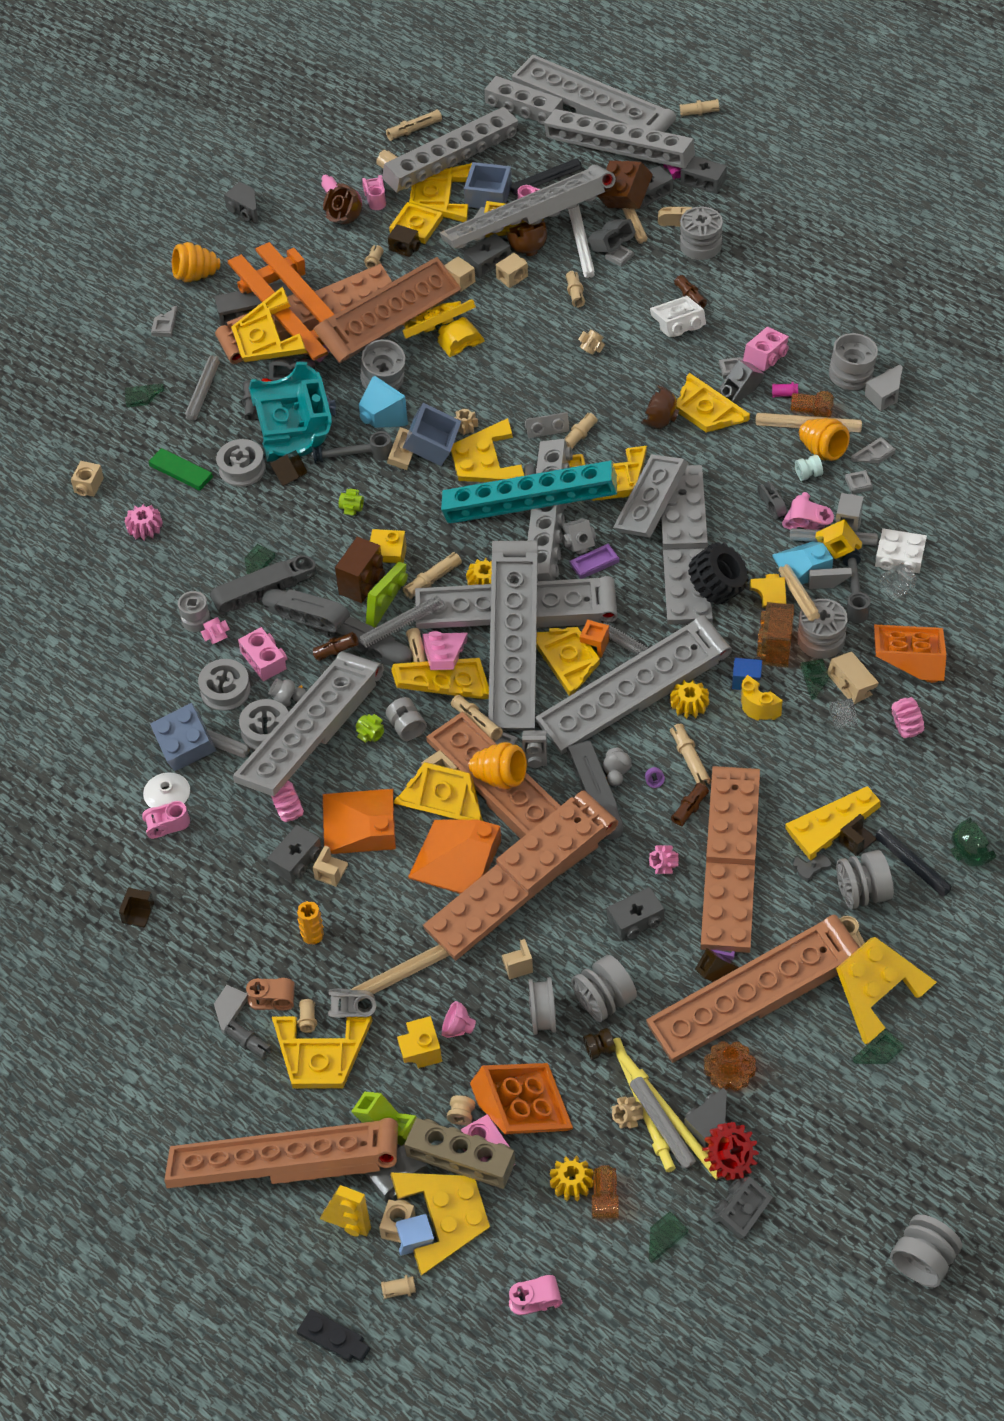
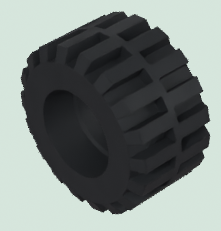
[688,542,749,605]

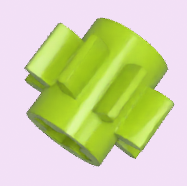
[339,489,364,516]
[355,714,384,743]

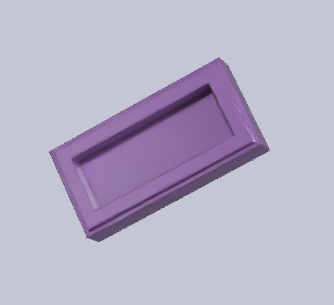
[570,544,619,579]

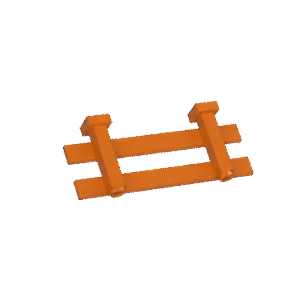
[227,242,344,361]

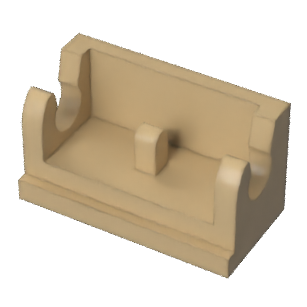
[827,651,879,705]

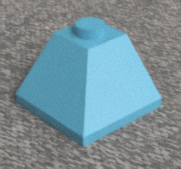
[359,376,408,428]
[772,541,833,584]

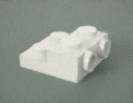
[650,296,706,337]
[875,529,927,574]

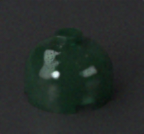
[950,817,996,867]

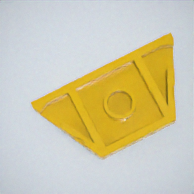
[402,300,476,339]
[676,373,750,433]
[537,627,600,696]
[394,762,483,821]

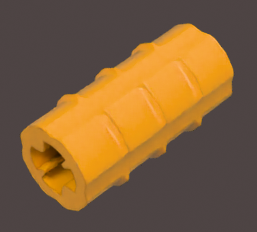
[297,901,324,944]

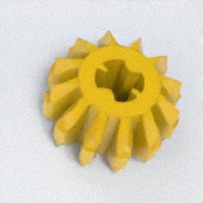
[466,558,492,585]
[670,680,709,719]
[550,1156,594,1202]

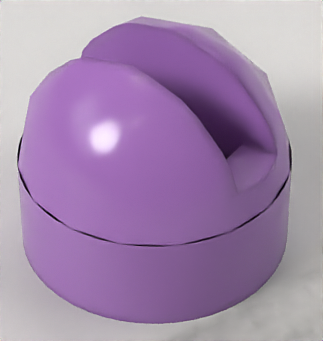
[645,767,665,788]

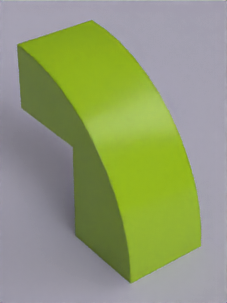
[351,1091,417,1146]

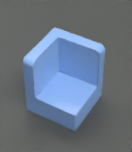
[396,1214,434,1256]

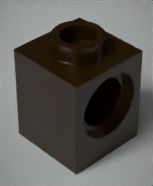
[388,224,421,257]

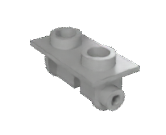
[525,412,570,438]

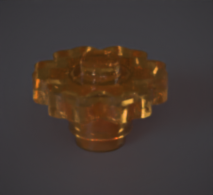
[704,1041,756,1091]

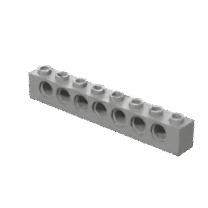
[382,106,518,193]
[544,109,695,169]
[527,439,573,581]

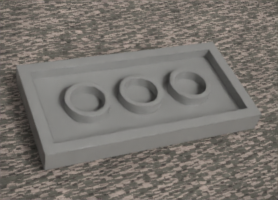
[613,454,688,538]

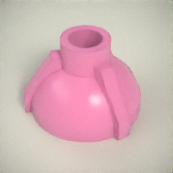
[441,1001,476,1038]

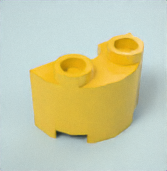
[438,317,485,357]
[741,675,783,721]

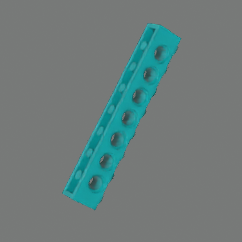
[441,460,617,523]

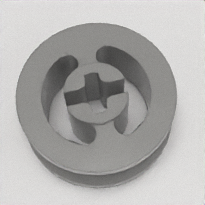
[216,439,266,487]
[198,659,251,711]
[239,699,288,750]
[528,977,556,1035]

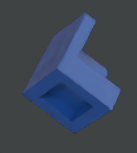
[732,658,762,690]

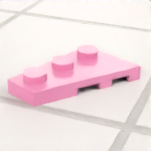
[423,631,468,670]

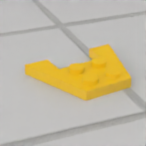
[409,163,472,222]
[231,287,307,362]
[451,418,524,482]
[568,446,647,501]
[836,937,937,1044]
[272,1016,372,1089]
[390,1172,490,1276]

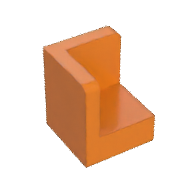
[580,619,609,658]

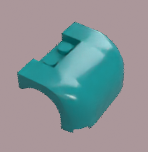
[249,362,332,462]

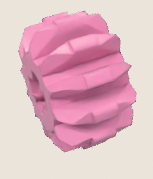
[125,504,163,541]
[892,697,924,738]
[271,781,304,822]

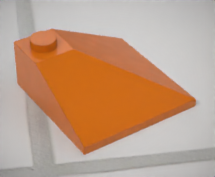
[874,624,946,683]
[323,789,396,854]
[408,819,501,894]
[470,1063,573,1134]

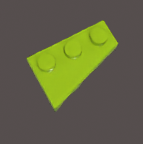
[366,561,408,628]

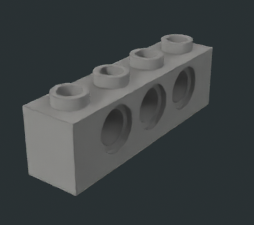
[485,76,563,124]

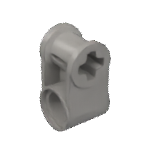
[328,988,376,1018]

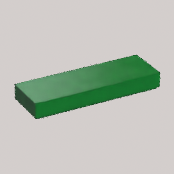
[148,448,213,491]

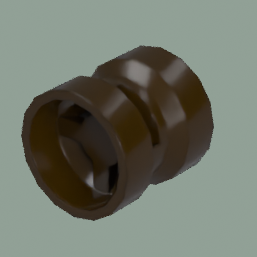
[583,1028,616,1060]

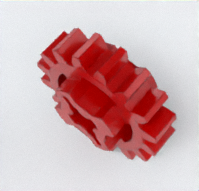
[702,1122,759,1181]

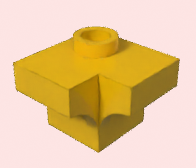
[815,519,862,559]
[370,529,407,563]
[749,574,786,608]
[397,1016,442,1068]

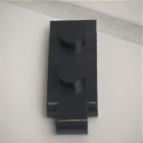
[297,1309,371,1363]

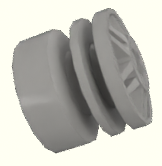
[680,206,723,260]
[828,333,878,390]
[360,339,406,390]
[798,599,847,659]
[836,849,894,910]
[571,955,637,1022]
[890,1214,962,1288]

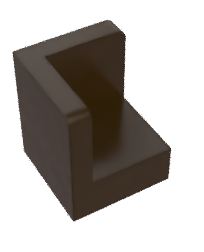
[270,450,308,486]
[839,814,876,856]
[119,887,154,927]
[695,948,739,982]

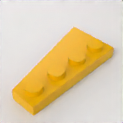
[391,658,489,699]
[785,786,881,861]

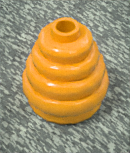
[172,242,220,283]
[799,418,850,461]
[469,742,527,790]

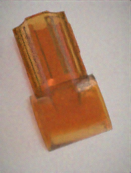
[791,391,834,418]
[592,1165,619,1219]

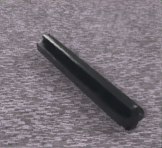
[510,158,581,195]
[875,827,952,896]

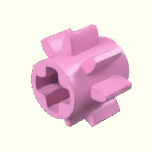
[201,617,230,644]
[649,845,679,874]

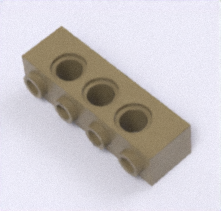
[404,1118,515,1189]

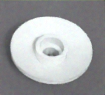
[143,773,190,808]

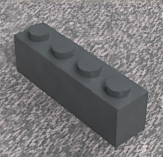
[214,282,294,326]

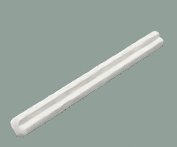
[568,204,595,278]

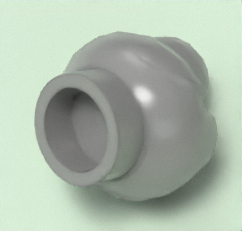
[268,678,307,707]
[603,748,632,787]

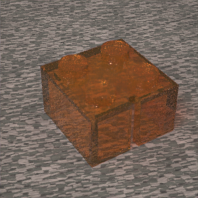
[757,602,795,668]

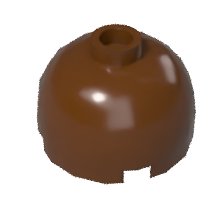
[323,183,363,225]
[506,221,547,256]
[641,385,679,429]

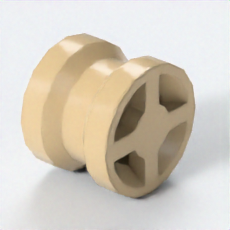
[447,1095,476,1126]

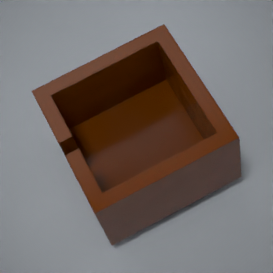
[597,160,653,209]
[335,536,385,603]

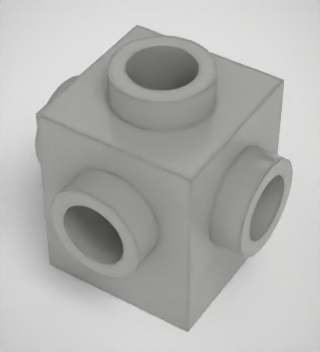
[562,518,596,554]

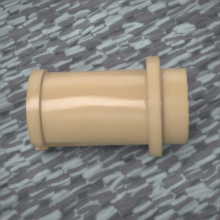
[364,245,384,269]
[297,999,317,1033]
[381,1275,416,1300]

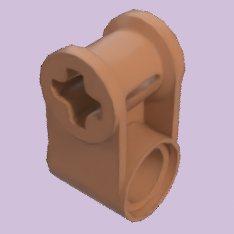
[246,978,295,1010]

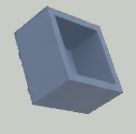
[464,162,512,208]
[403,403,461,466]
[150,703,216,771]

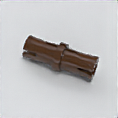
[674,275,707,308]
[313,632,359,661]
[671,783,709,827]

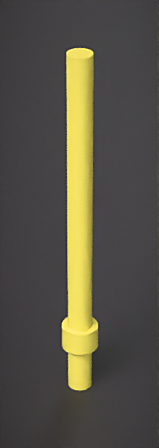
[613,1038,676,1172]
[620,1055,719,1180]

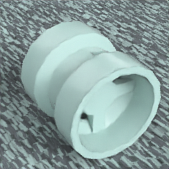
[795,455,823,481]

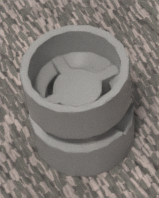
[178,591,210,632]
[385,697,427,741]

